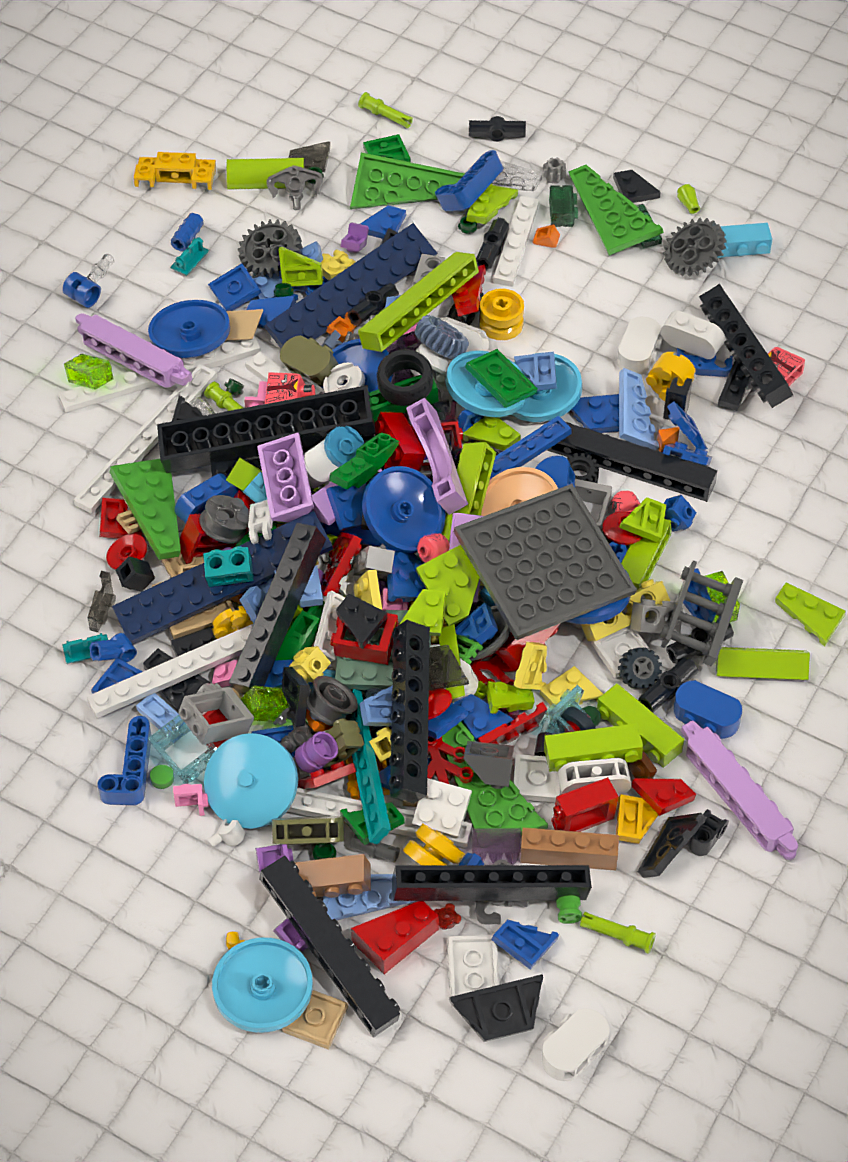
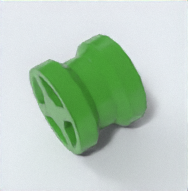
[556,895,582,924]

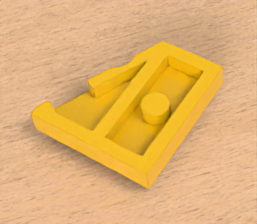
[616,794,658,844]

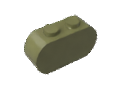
[280,335,339,387]
[272,816,344,844]

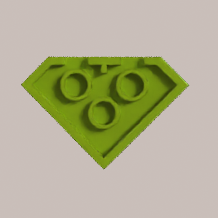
[416,545,480,626]

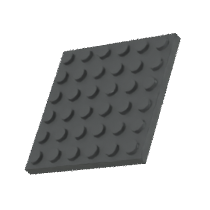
[453,484,637,640]

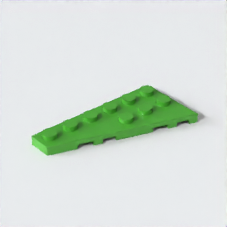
[350,152,465,209]
[568,164,664,255]
[109,459,180,560]
[442,722,548,849]

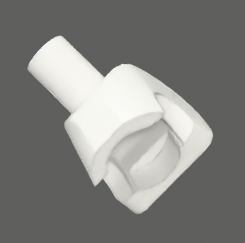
[208,819,245,847]

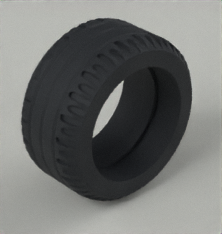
[377,349,433,407]

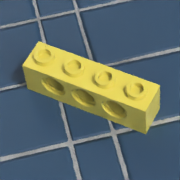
[581,579,670,641]

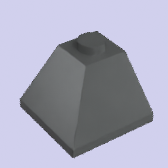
[464,741,514,789]

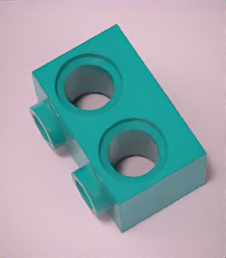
[203,546,253,587]

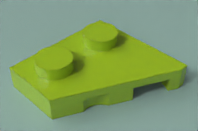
[399,589,446,636]

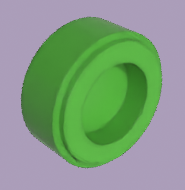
[150,765,174,789]

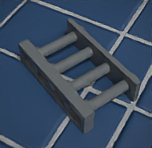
[660,560,744,666]

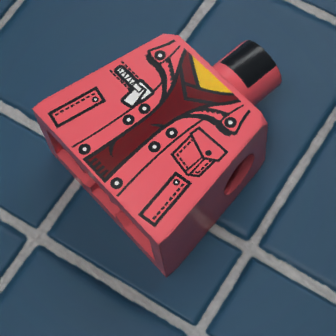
[768,347,805,386]
[265,372,315,404]

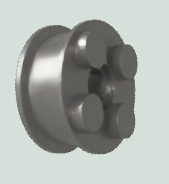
[199,495,250,543]
[307,676,358,726]

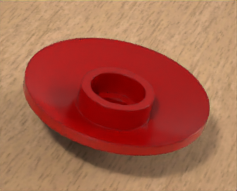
[603,511,643,545]
[106,534,147,570]
[428,688,452,720]

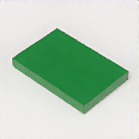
[465,349,538,408]

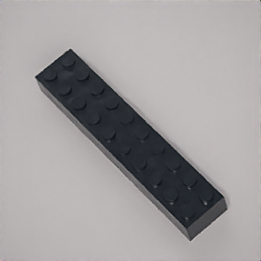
[157,385,376,473]

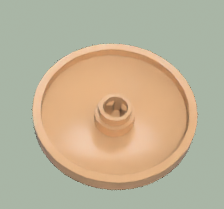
[481,467,558,516]

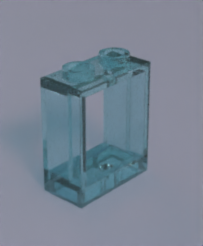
[148,715,217,784]

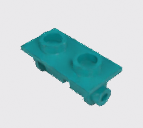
[170,237,209,275]
[62,633,108,664]

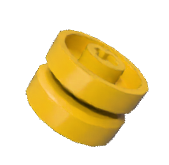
[479,289,524,340]
[403,823,465,865]

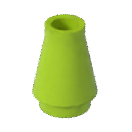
[677,184,700,214]

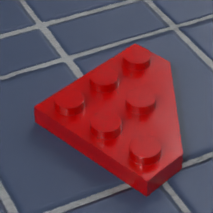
[321,532,362,597]

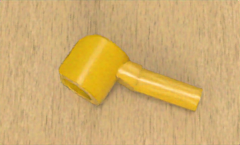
[226,931,245,950]

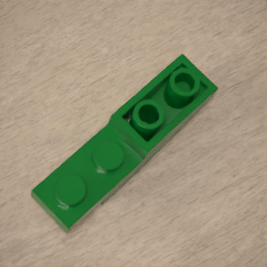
[329,432,399,489]
[275,601,325,661]

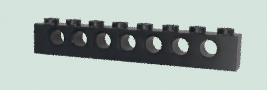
[699,284,793,408]
[389,620,430,804]

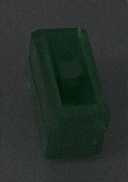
[549,185,578,227]

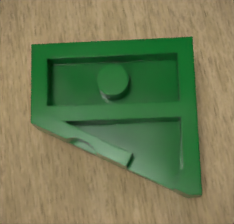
[363,134,411,162]
[340,802,405,845]

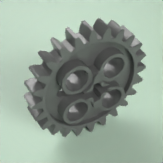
[663,218,727,277]
[238,219,303,278]

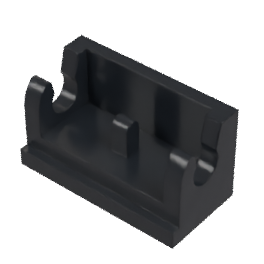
[663,377,693,420]

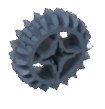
[415,315,469,359]

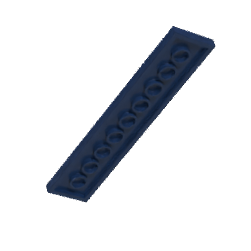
[264,223,438,348]
[112,511,333,645]

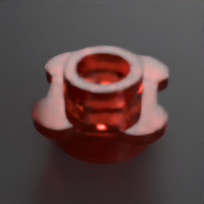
[434,903,461,930]

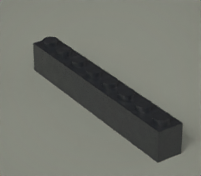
[547,422,718,502]
[229,523,326,698]
[259,855,400,1038]
[392,865,592,901]

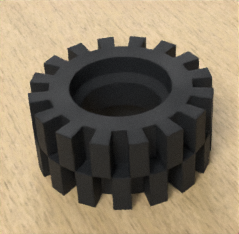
[567,453,599,491]

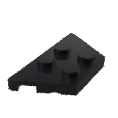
[449,974,544,1042]

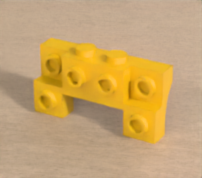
[134,152,216,190]

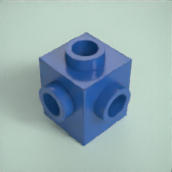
[664,495,697,532]

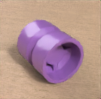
[295,732,338,773]

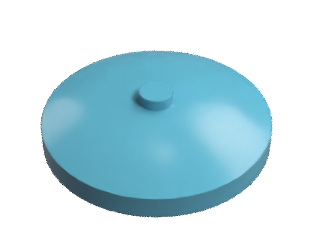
[445,351,526,417]
[511,353,582,422]
[204,733,298,829]
[212,937,313,1033]

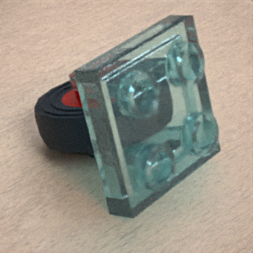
[540,685,596,733]

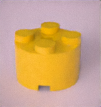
[646,352,696,401]

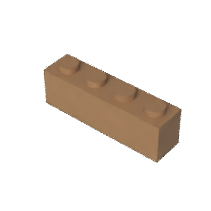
[520,828,619,871]
[295,854,371,898]

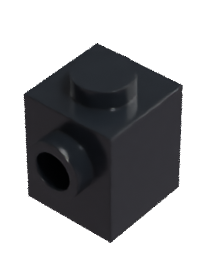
[115,556,155,592]

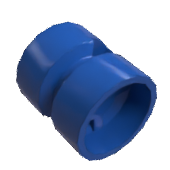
[62,272,101,308]

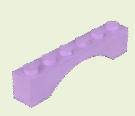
[406,398,468,515]

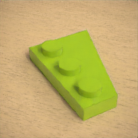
[466,184,518,224]
[775,582,846,647]

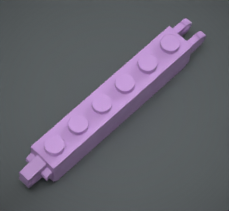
[75,313,192,388]
[681,721,799,861]

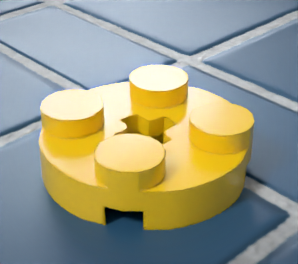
[212,606,253,639]

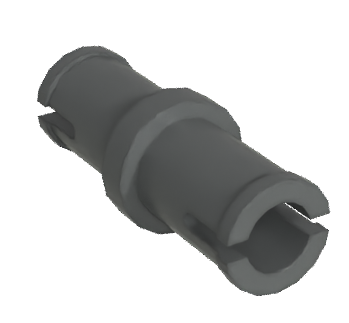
[350,834,400,863]

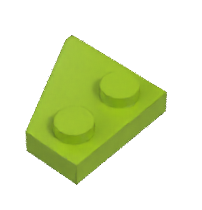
[279,247,323,286]
[463,416,521,451]
[619,497,666,543]
[486,681,535,714]

